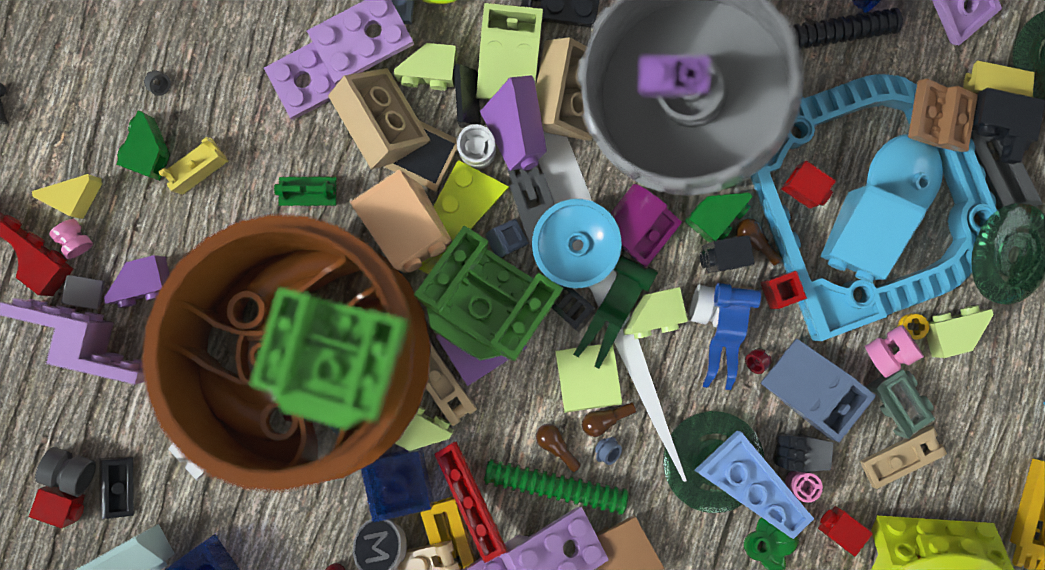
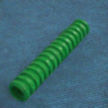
[484,459,629,515]

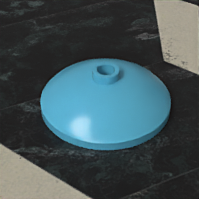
[867,134,943,209]
[532,199,622,288]

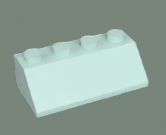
[76,524,175,570]

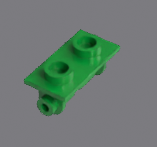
[274,177,337,206]

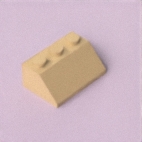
[536,37,592,141]
[328,68,430,169]

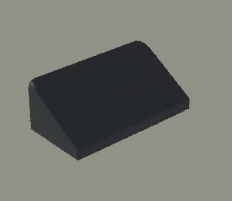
[454,64,481,128]
[99,457,134,519]

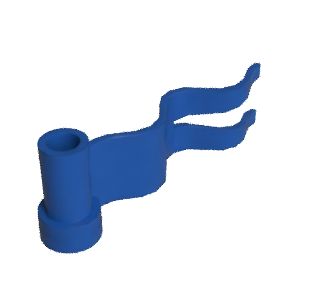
[703,283,761,390]

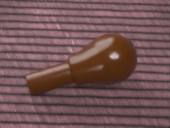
[736,218,782,266]
[582,402,636,437]
[536,424,581,472]

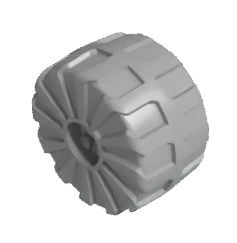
[578,0,803,195]

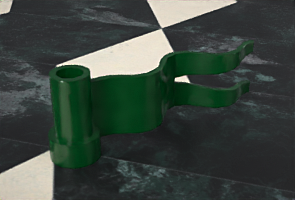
[573,255,659,369]

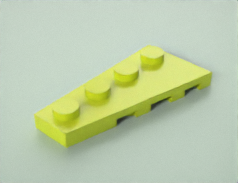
[419,160,509,274]

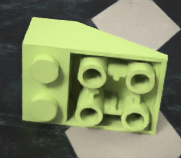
[476,3,543,100]

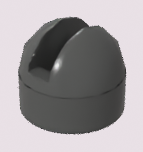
[143,70,171,96]

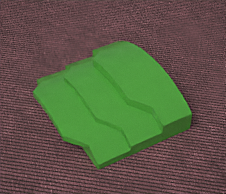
[414,225,563,361]
[250,287,409,429]

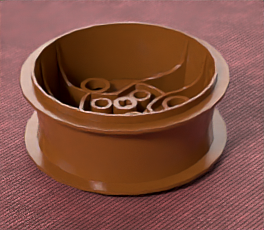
[142,214,431,492]

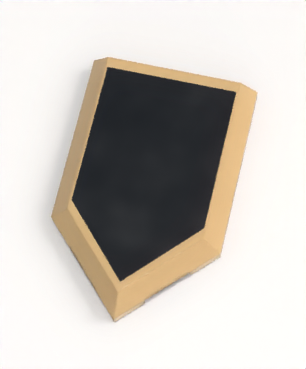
[385,121,458,192]

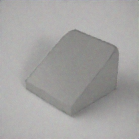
[61,275,105,309]

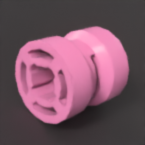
[49,219,93,259]
[785,471,823,503]

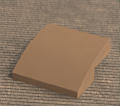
[908,78,978,152]
[595,515,665,570]

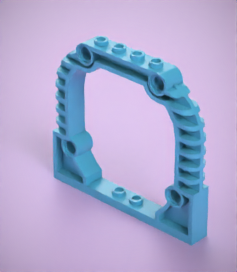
[750,74,999,341]

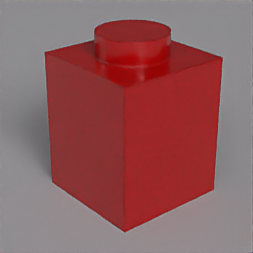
[781,160,836,209]
[760,271,807,309]
[28,486,85,529]
[818,506,873,557]

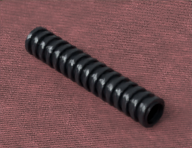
[792,7,903,50]

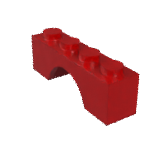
[0,212,74,296]

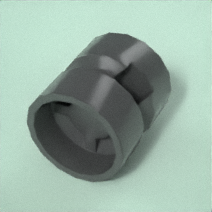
[35,447,96,497]

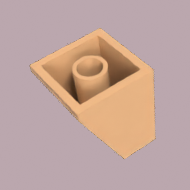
[350,169,452,273]

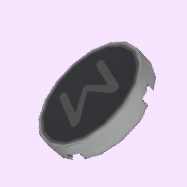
[353,517,407,570]

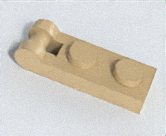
[426,343,477,426]
[860,426,947,489]
[397,541,460,570]

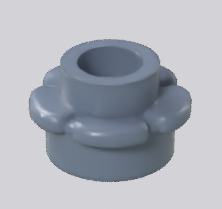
[595,437,622,465]

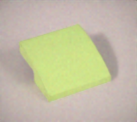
[555,344,622,413]

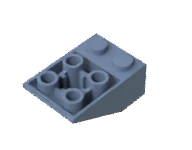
[760,338,876,442]

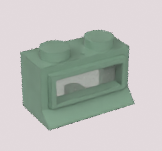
[865,369,935,439]

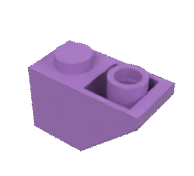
[639,56,710,97]
[104,255,170,308]

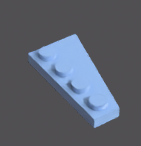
[695,431,814,539]

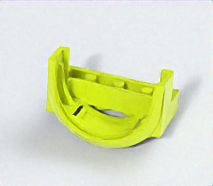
[871,515,1014,570]

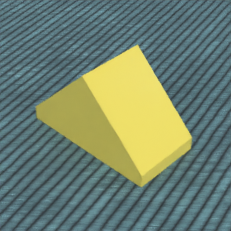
[32,174,102,219]

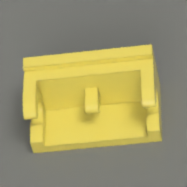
[963,60,1035,97]
[159,137,228,195]

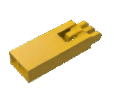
[1009,458,1045,570]
[420,496,476,570]

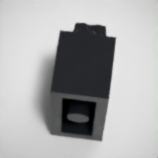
[972,88,1045,164]

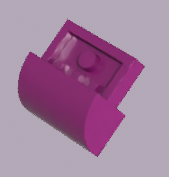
[610,184,682,267]

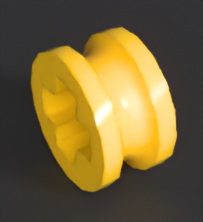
[898,314,929,340]

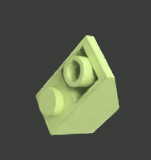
[394,43,458,90]
[623,287,688,339]
[926,305,994,358]
[395,406,454,451]

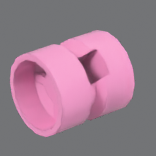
[865,325,924,378]

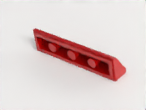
[434,441,508,563]

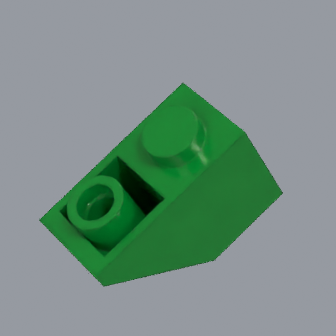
[116,110,170,181]
[684,193,753,243]

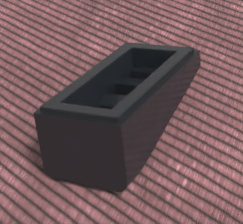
[547,277,597,332]

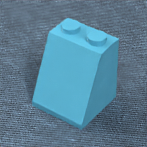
[820,184,927,283]

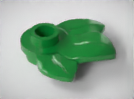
[744,517,799,570]

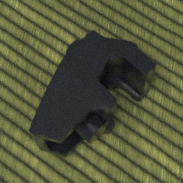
[774,433,834,472]

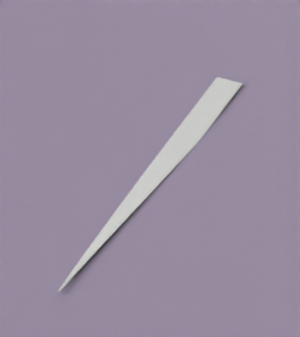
[538,131,687,482]

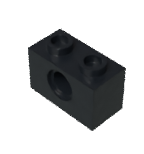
[699,235,755,274]

